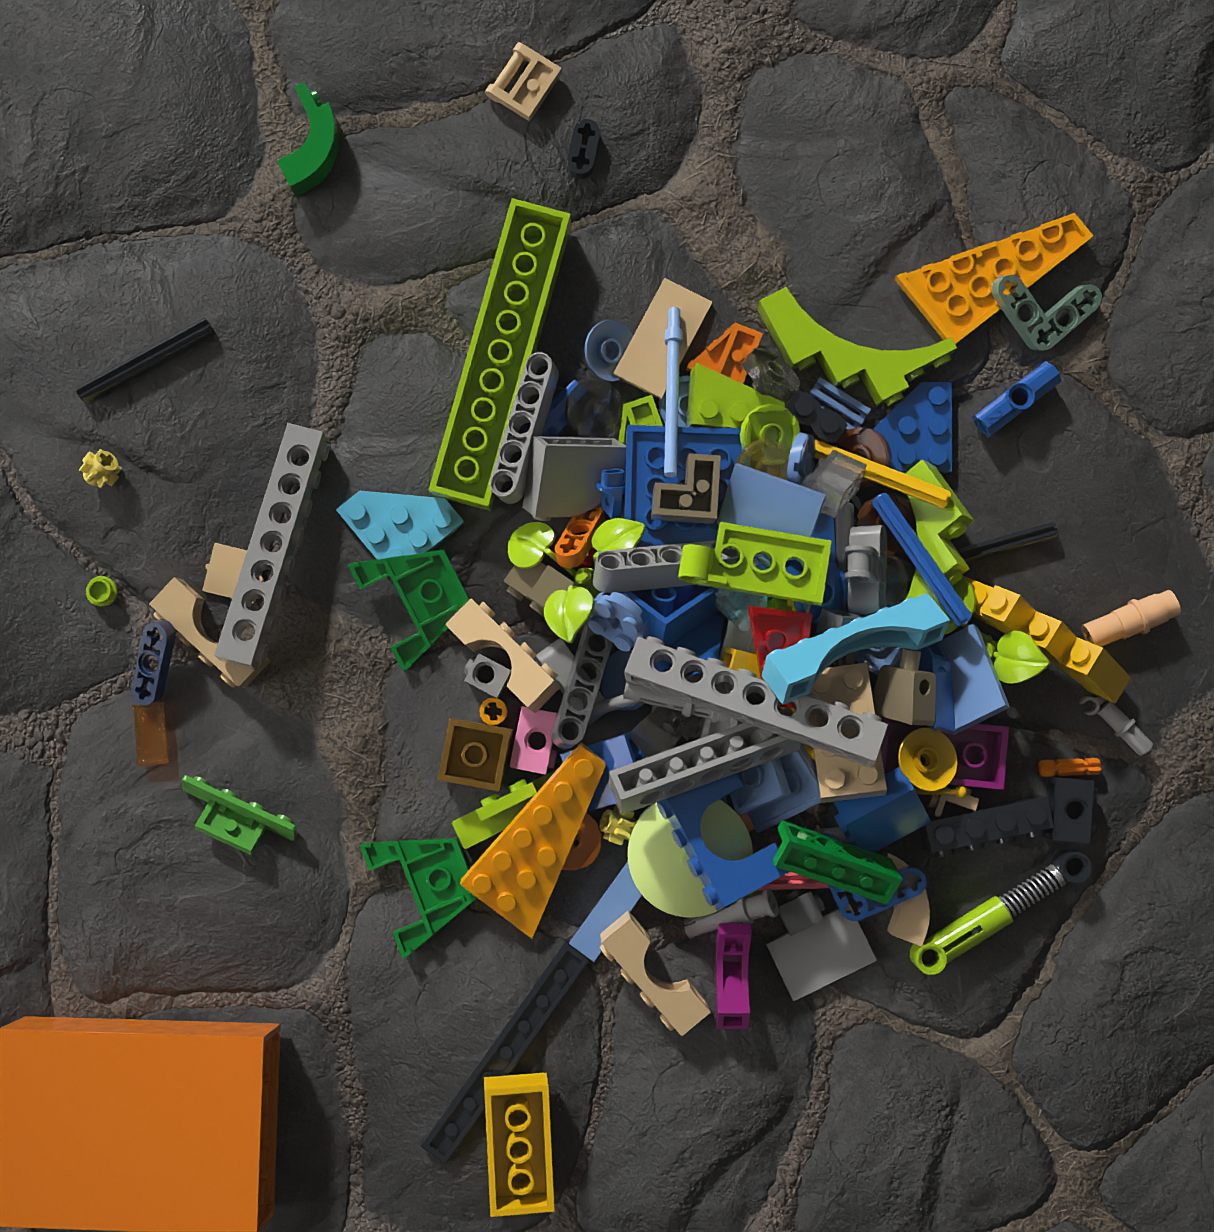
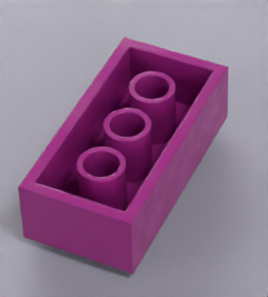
[877,715,1009,790]

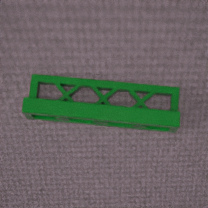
[772,820,902,905]

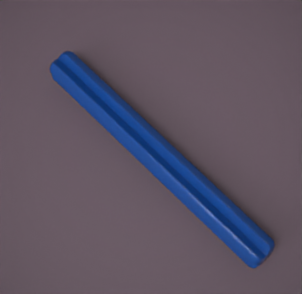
[872,493,972,626]

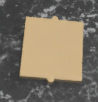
[202,543,264,604]

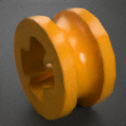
[479,698,508,725]

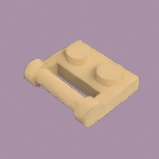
[485,42,562,122]

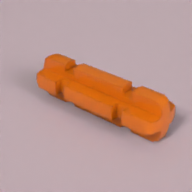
[1038,758,1101,777]

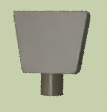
[872,648,936,726]

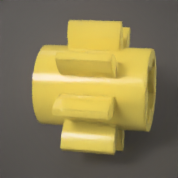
[79,449,122,489]
[599,804,637,846]

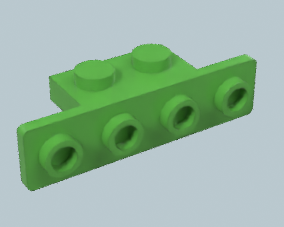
[182,775,297,855]

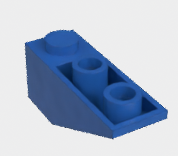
[918,642,955,735]

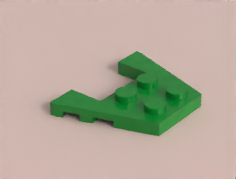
[348,549,470,671]
[359,837,477,959]

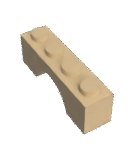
[149,577,271,688]
[445,598,561,713]
[600,910,711,1036]

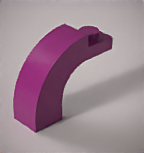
[715,922,751,1030]

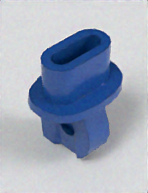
[596,469,625,519]

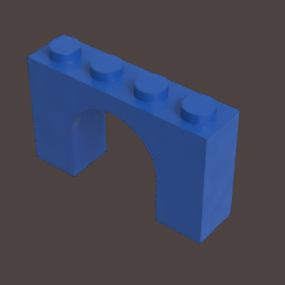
[657,773,789,910]

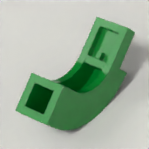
[277,81,340,197]

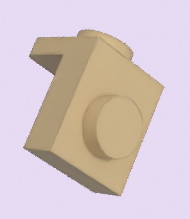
[926,785,979,818]

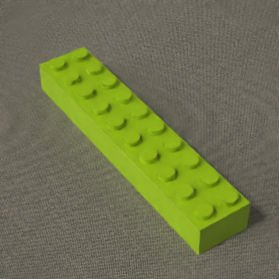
[429,198,572,511]

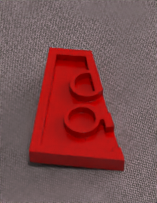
[747,605,812,708]

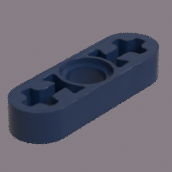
[131,619,176,705]

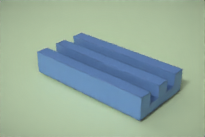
[809,377,871,431]

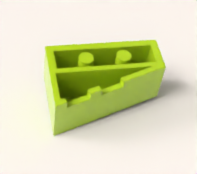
[686,363,785,428]

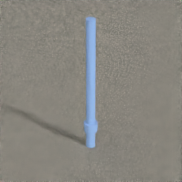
[664,307,683,478]

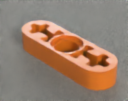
[555,503,606,568]

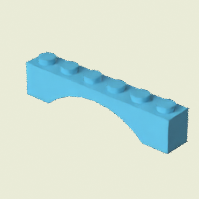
[762,593,950,705]

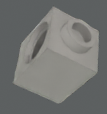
[463,654,511,698]

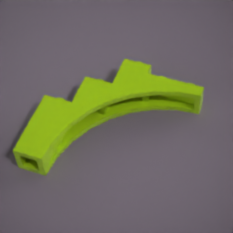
[757,287,957,407]
[905,459,974,635]

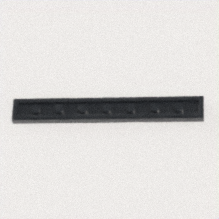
[421,940,591,1165]

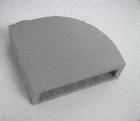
[523,436,626,521]

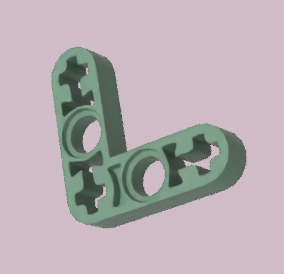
[991,275,1102,351]

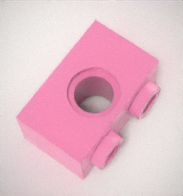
[509,706,563,774]

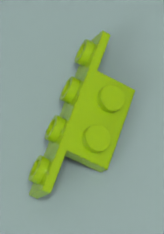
[452,769,557,849]

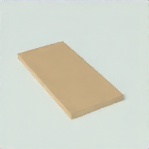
[613,278,712,400]

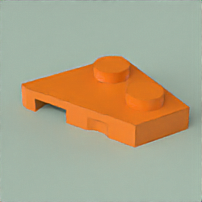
[686,322,763,384]

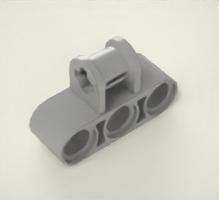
[844,525,887,615]

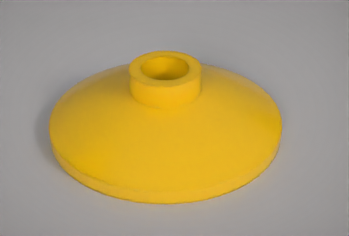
[898,728,957,791]

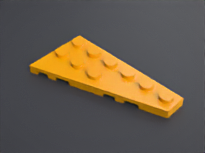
[894,213,1093,345]
[460,742,606,939]

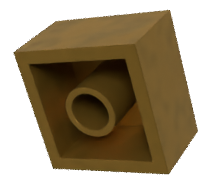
[438,718,513,791]

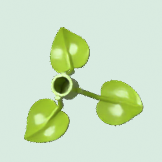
[508,518,646,643]
[952,576,1051,684]

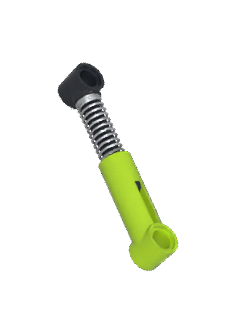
[910,849,1092,975]

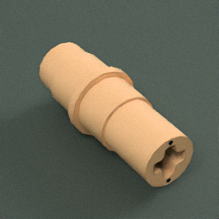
[1081,590,1181,647]

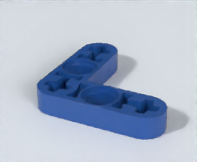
[823,833,927,921]

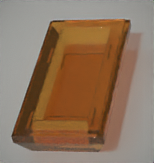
[133,702,169,766]

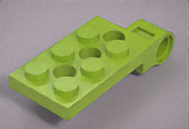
[678,522,832,606]

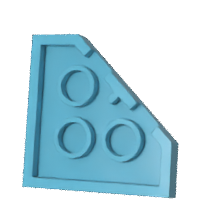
[336,491,465,559]

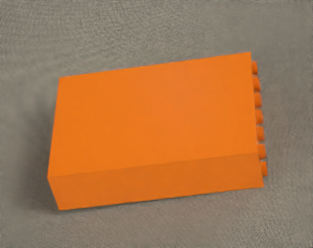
[0,1016,281,1232]

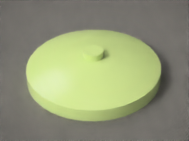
[628,800,753,918]

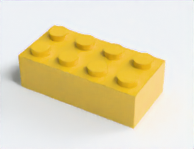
[484,1072,555,1217]

